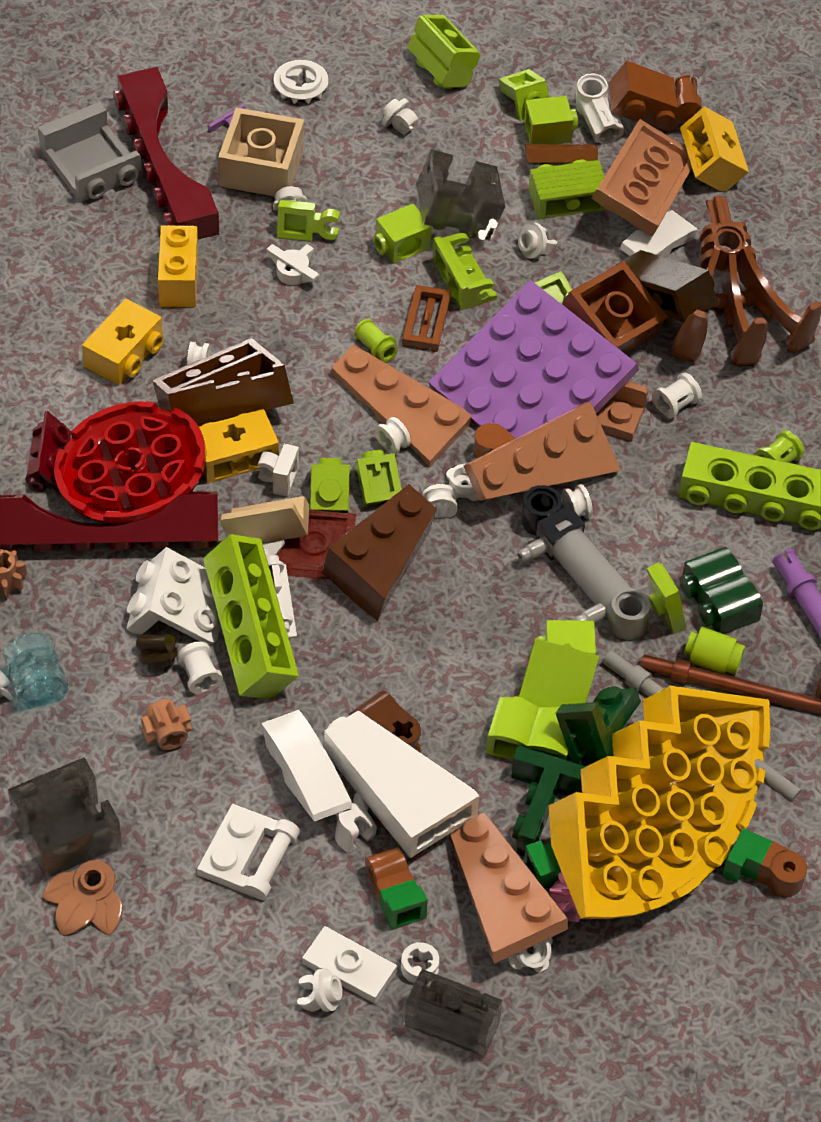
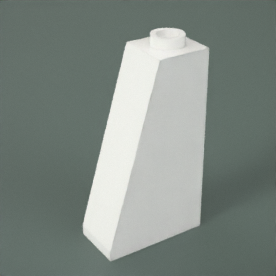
[324,711,479,858]

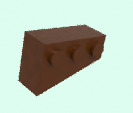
[152,338,294,426]
[322,484,437,621]

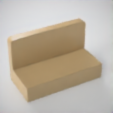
[220,496,309,543]

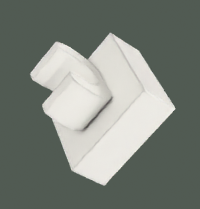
[258,443,299,497]

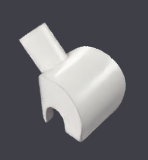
[335,792,377,853]

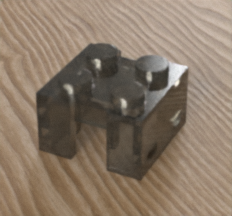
[416,149,505,241]
[8,757,122,879]

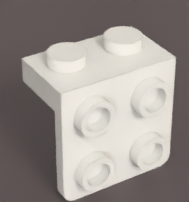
[126,547,221,645]

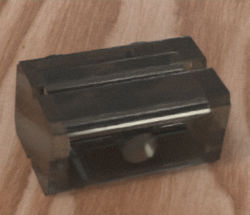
[404,969,503,1057]

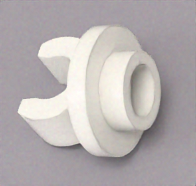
[381,98,418,135]
[518,223,557,259]
[298,968,342,1012]

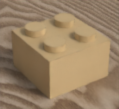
[218,107,304,197]

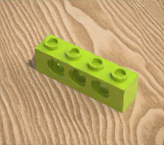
[679,442,821,530]
[203,534,299,699]

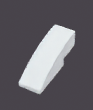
[262,710,352,822]

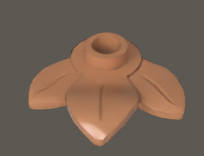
[42,860,123,936]

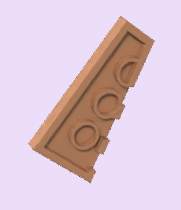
[331,345,472,468]
[463,402,621,501]
[449,813,568,964]

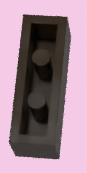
[609,250,718,323]

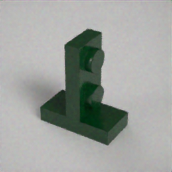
[555,686,641,767]
[511,745,586,856]

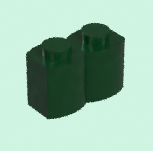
[680,547,763,634]

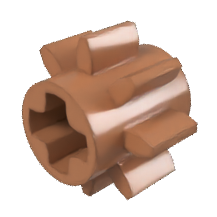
[0,550,27,598]
[140,699,192,750]

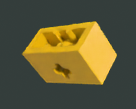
[680,106,749,191]
[158,225,198,307]
[82,298,164,386]
[199,409,279,484]

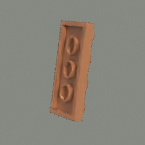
[591,119,692,236]

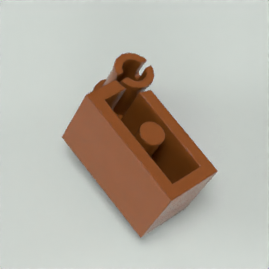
[609,60,702,132]

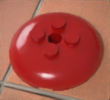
[54,401,207,524]

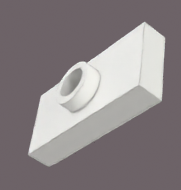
[302,926,397,1004]

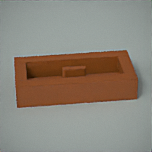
[525,144,598,163]
[402,285,452,352]

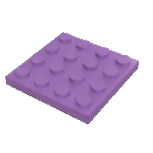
[428,280,639,438]

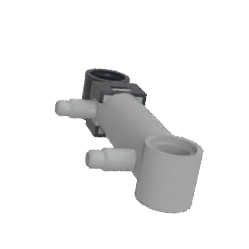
[517,485,651,640]

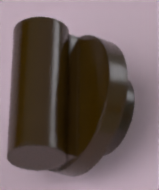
[136,635,178,669]

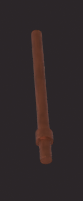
[641,654,821,715]

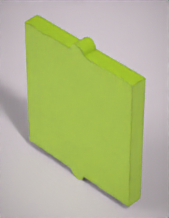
[519,638,599,707]

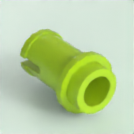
[354,319,398,362]

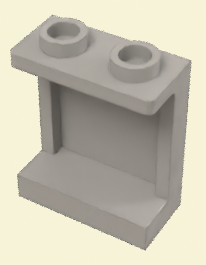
[38,102,142,202]

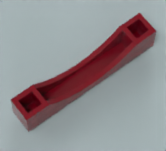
[113,67,220,240]
[0,491,219,551]

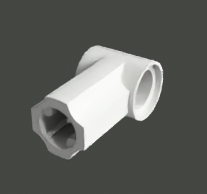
[576,73,624,144]

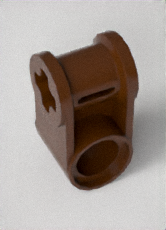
[349,690,421,753]

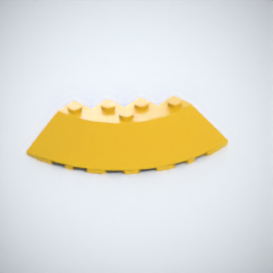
[549,686,771,919]

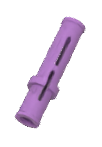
[772,549,821,639]

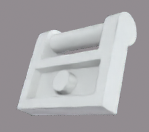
[197,804,300,901]

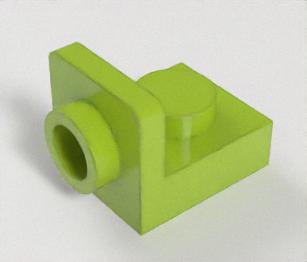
[498,69,549,121]
[353,450,402,507]

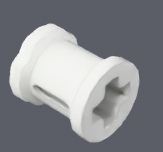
[652,373,702,419]
[176,642,223,695]

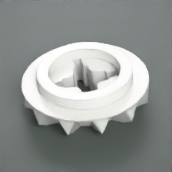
[274,60,328,104]

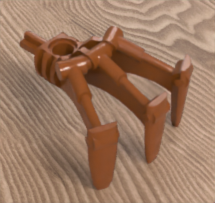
[671,195,821,366]

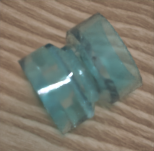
[3,633,68,709]

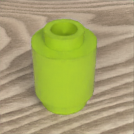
[684,627,746,676]

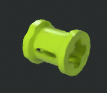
[754,430,804,463]

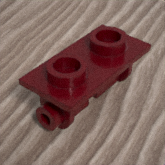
[25,410,71,491]

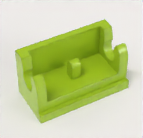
[433,233,497,310]

